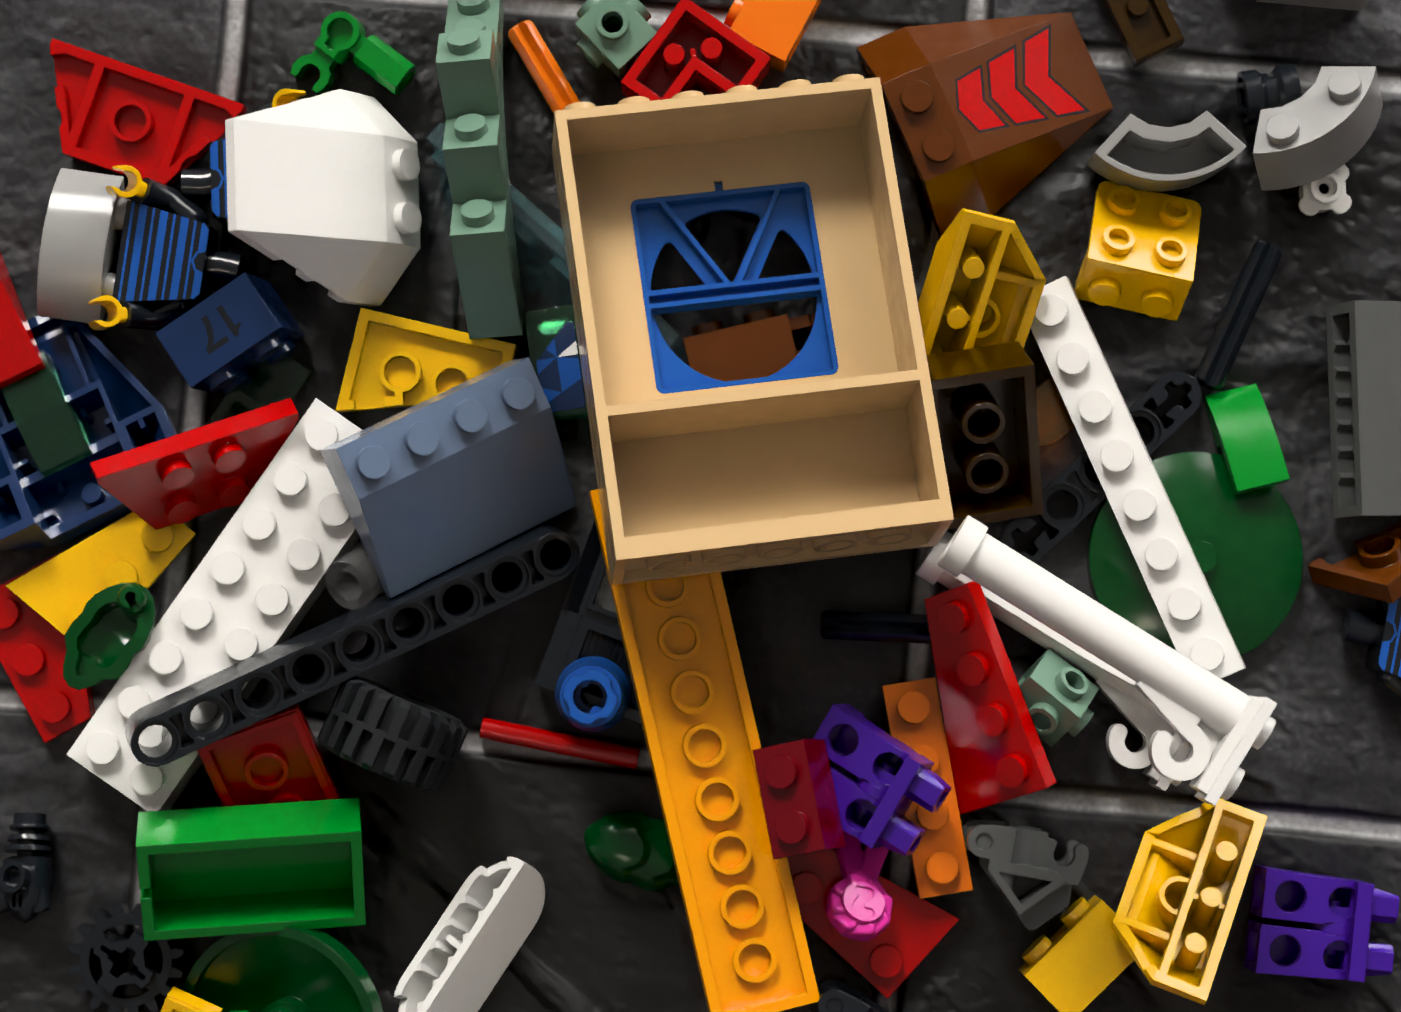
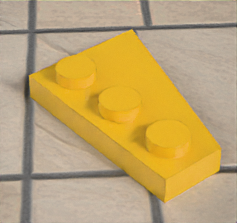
[335,308,517,413]
[6,512,196,635]

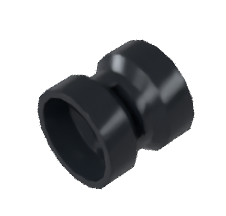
[1236,64,1301,125]

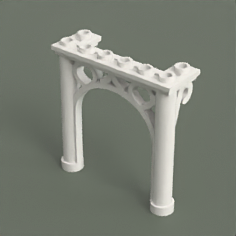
[915,515,1277,806]

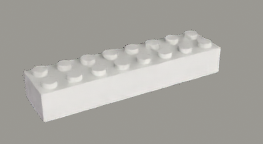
[66,398,362,811]

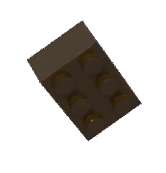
[927,341,1044,529]

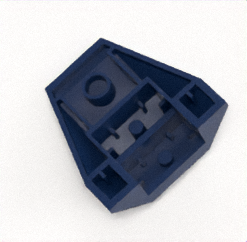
[0,316,177,550]

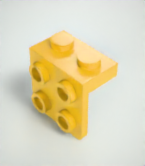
[1074,181,1202,321]

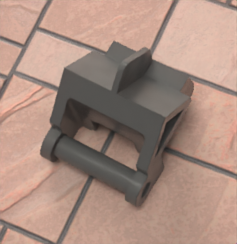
[962,819,1089,930]

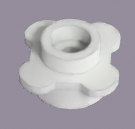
[1298,164,1352,216]

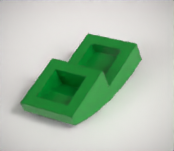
[1203,383,1290,495]

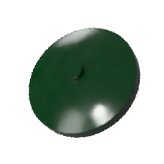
[1086,452,1303,655]
[183,927,383,1012]

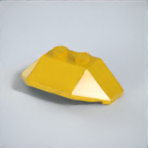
[918,208,1046,355]
[1111,799,1268,1005]

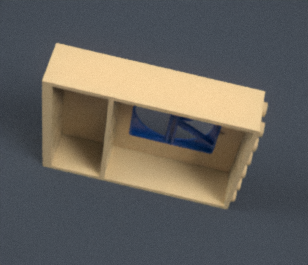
[552,74,954,585]

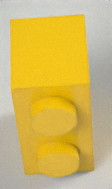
[1018,895,1134,1012]

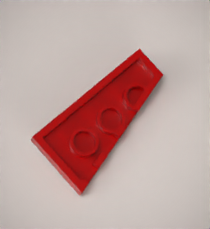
[924,581,1057,815]

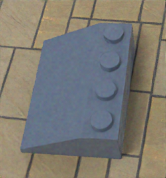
[320,357,577,598]

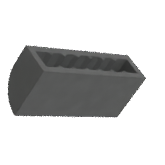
[1326,300,1401,519]

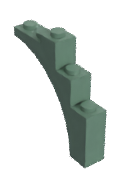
[435,0,525,339]

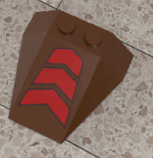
[856,12,1113,238]

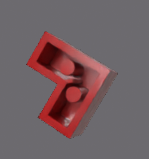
[621,0,771,101]

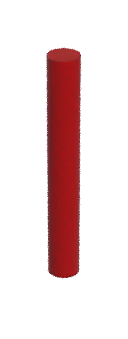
[479,717,640,769]

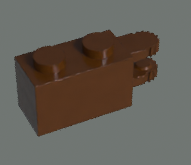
[683,309,815,381]

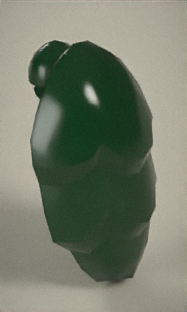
[63,582,156,690]
[584,811,679,892]

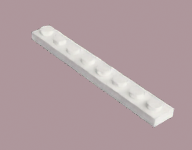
[1031,276,1246,679]

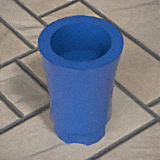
[555,656,631,732]

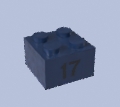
[155,272,305,395]

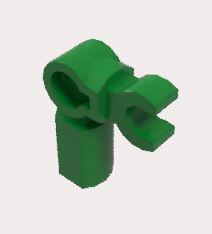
[290,11,417,95]

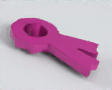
[826,831,893,941]

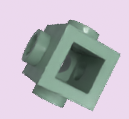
[575,0,657,81]
[1018,647,1099,747]

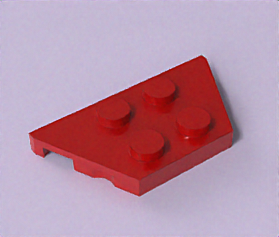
[50,38,248,187]
[90,398,299,530]

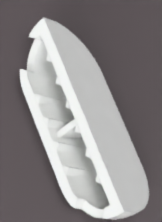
[394,856,545,1012]

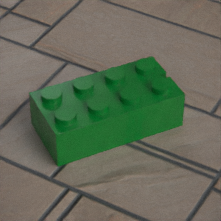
[136,798,366,941]

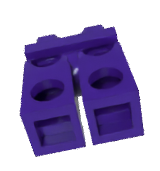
[813,704,951,856]
[1243,864,1400,982]

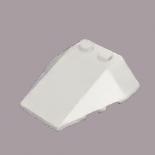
[225,89,422,307]

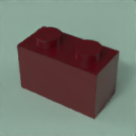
[753,739,846,860]

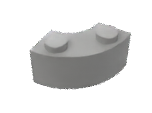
[1253,66,1383,191]
[1086,110,1247,192]
[37,168,132,323]

